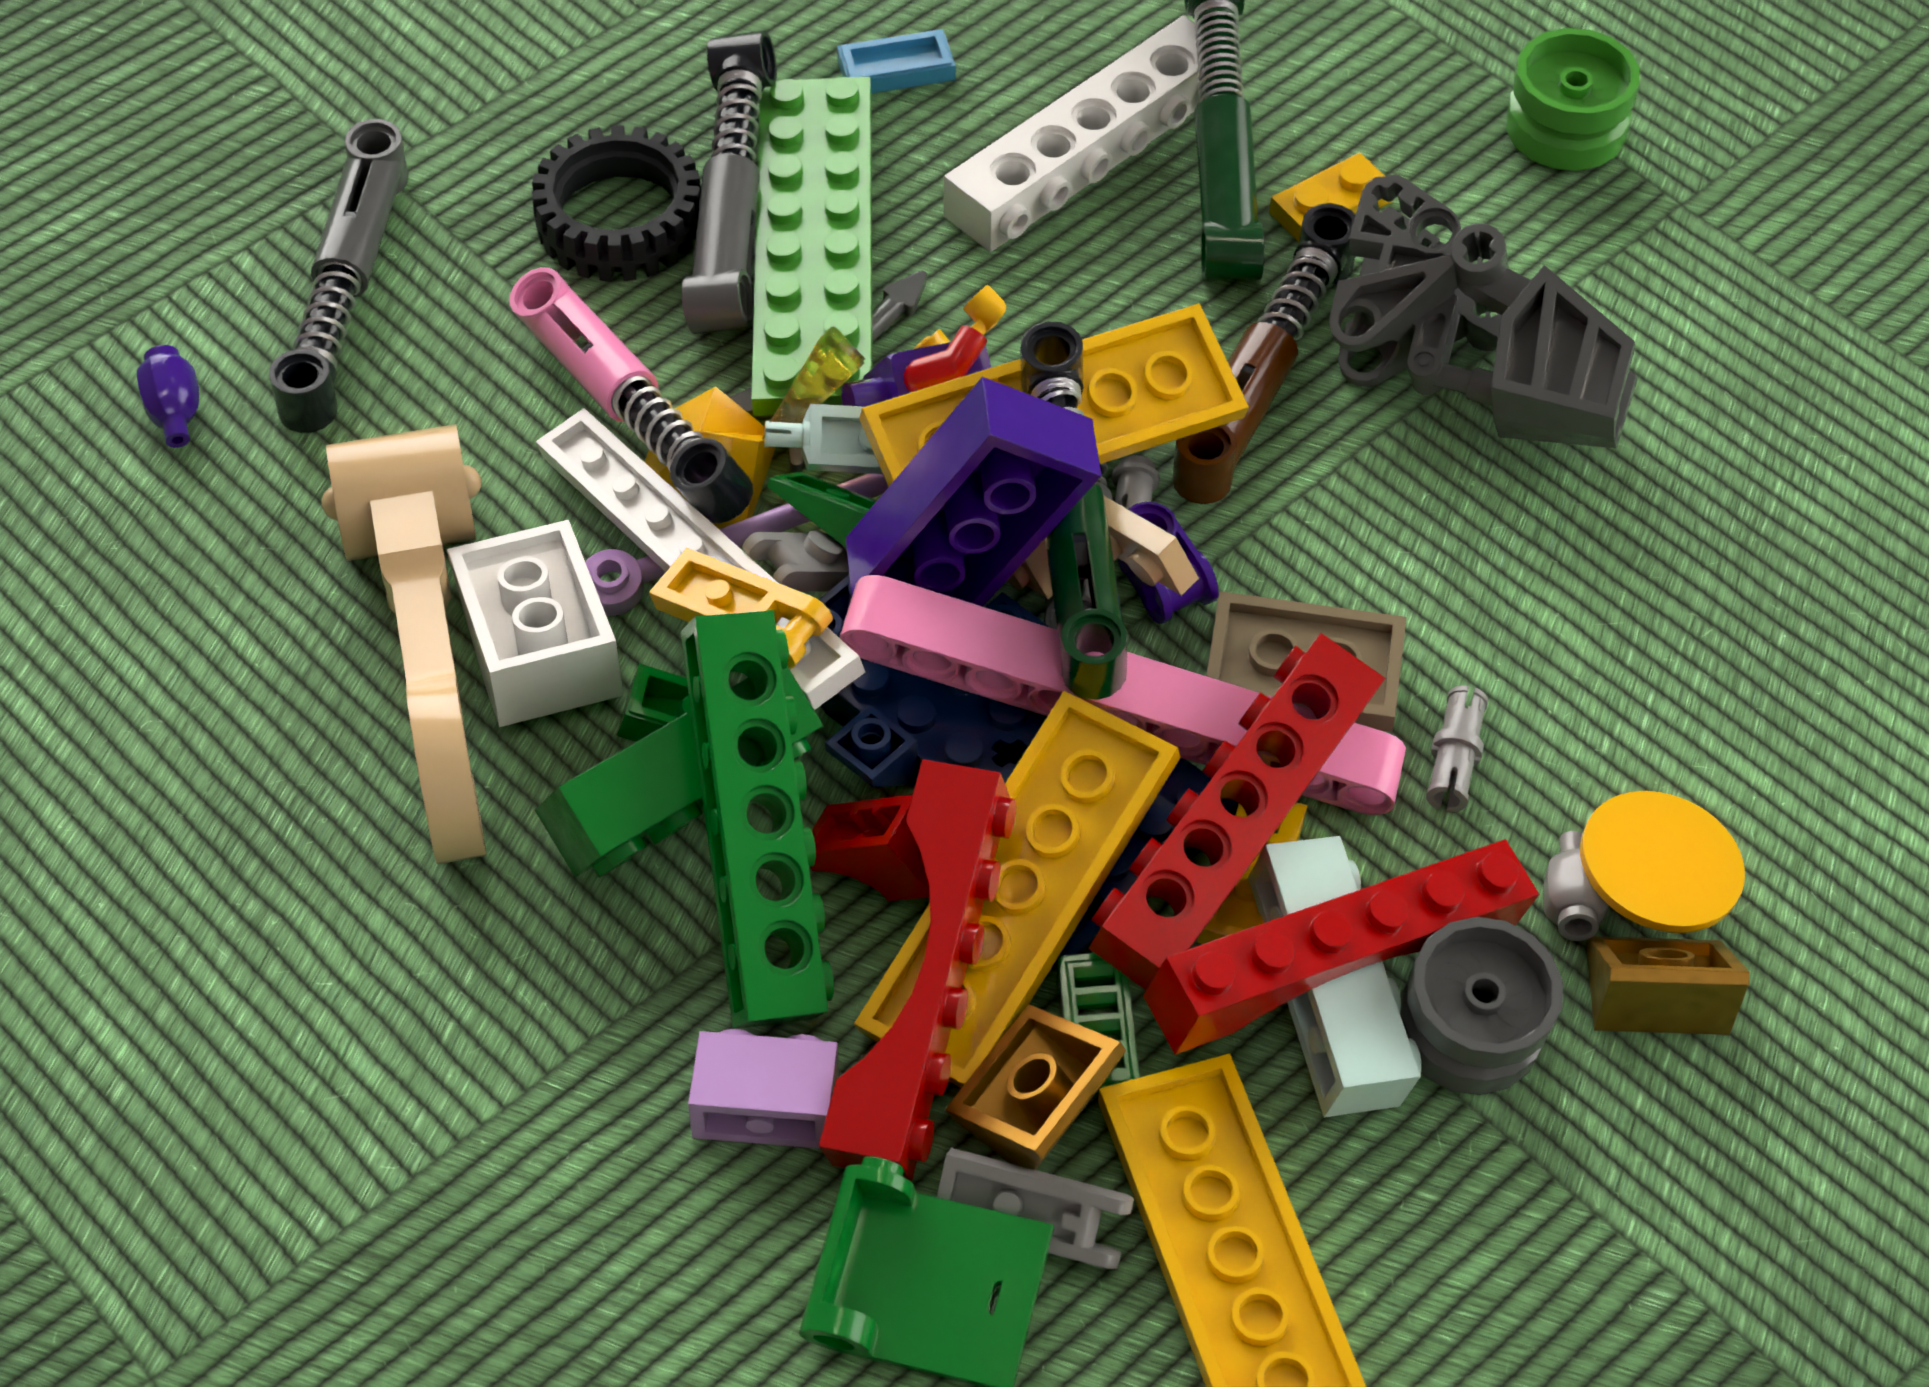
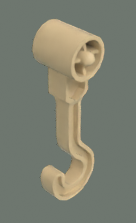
[321,424,487,865]

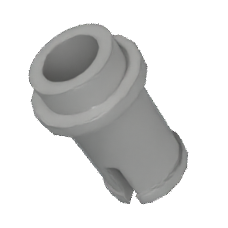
[1111,455,1160,509]

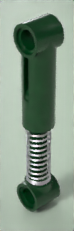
[1184,0,1264,280]

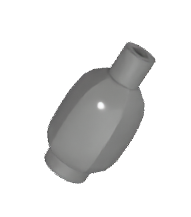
[1543,831,1609,941]

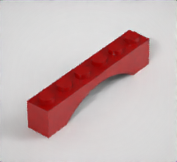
[819,759,1016,1182]
[1143,839,1539,1055]

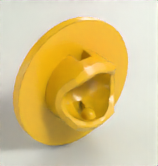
[1580,791,1745,933]

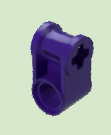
[1118,501,1219,624]

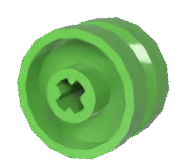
[1506,28,1640,171]

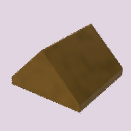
[1587,936,1750,1035]
[945,1004,1126,1170]

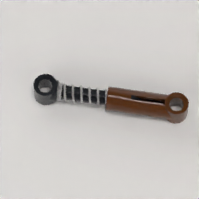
[1172,203,1355,504]

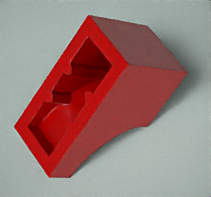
[809,794,929,901]

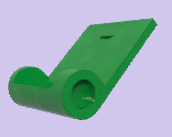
[799,1157,1055,1387]

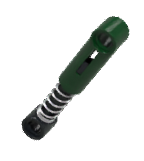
[1020,321,1128,700]

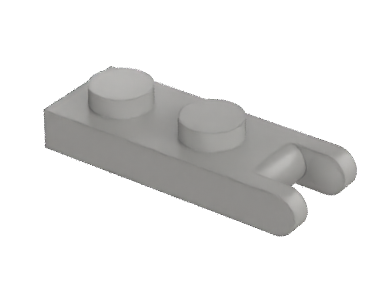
[742,531,849,592]
[937,1148,1134,1269]

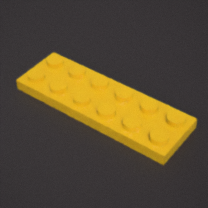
[859,303,1249,487]
[854,691,1181,1088]
[1098,1053,1366,1387]

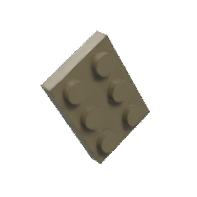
[1206,591,1406,732]

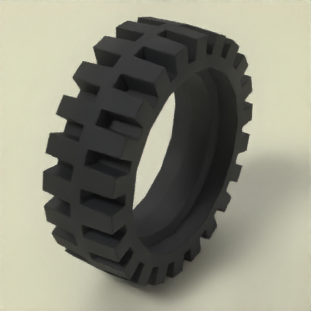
[532,125,701,282]

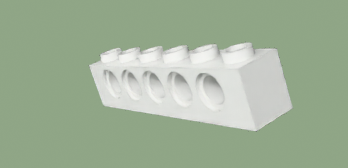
[944,15,1200,252]

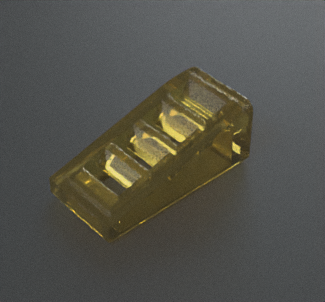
[762,326,865,447]

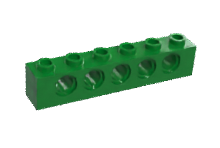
[680,610,834,1029]

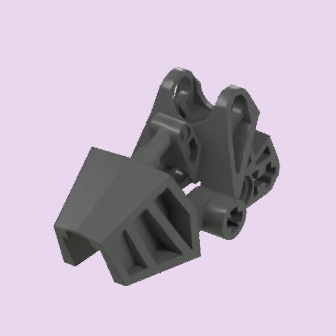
[1329,174,1637,448]

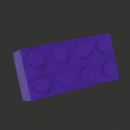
[846,377,1102,607]

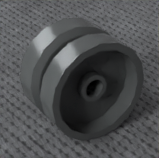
[1400,917,1563,1095]

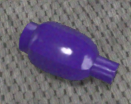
[136,345,199,448]

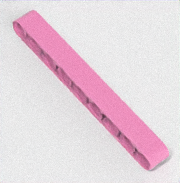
[840,575,1406,815]

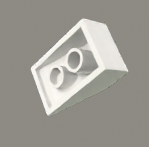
[447,520,624,727]

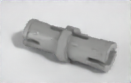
[1426,685,1488,812]

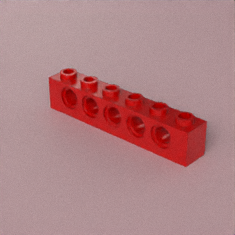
[1089,633,1386,990]

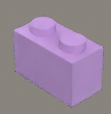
[688,1029,839,1149]

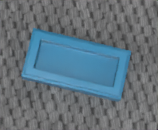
[837,29,956,93]

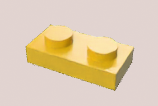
[1269,153,1393,242]

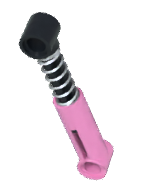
[509,267,753,523]

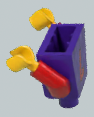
[841,285,1006,407]

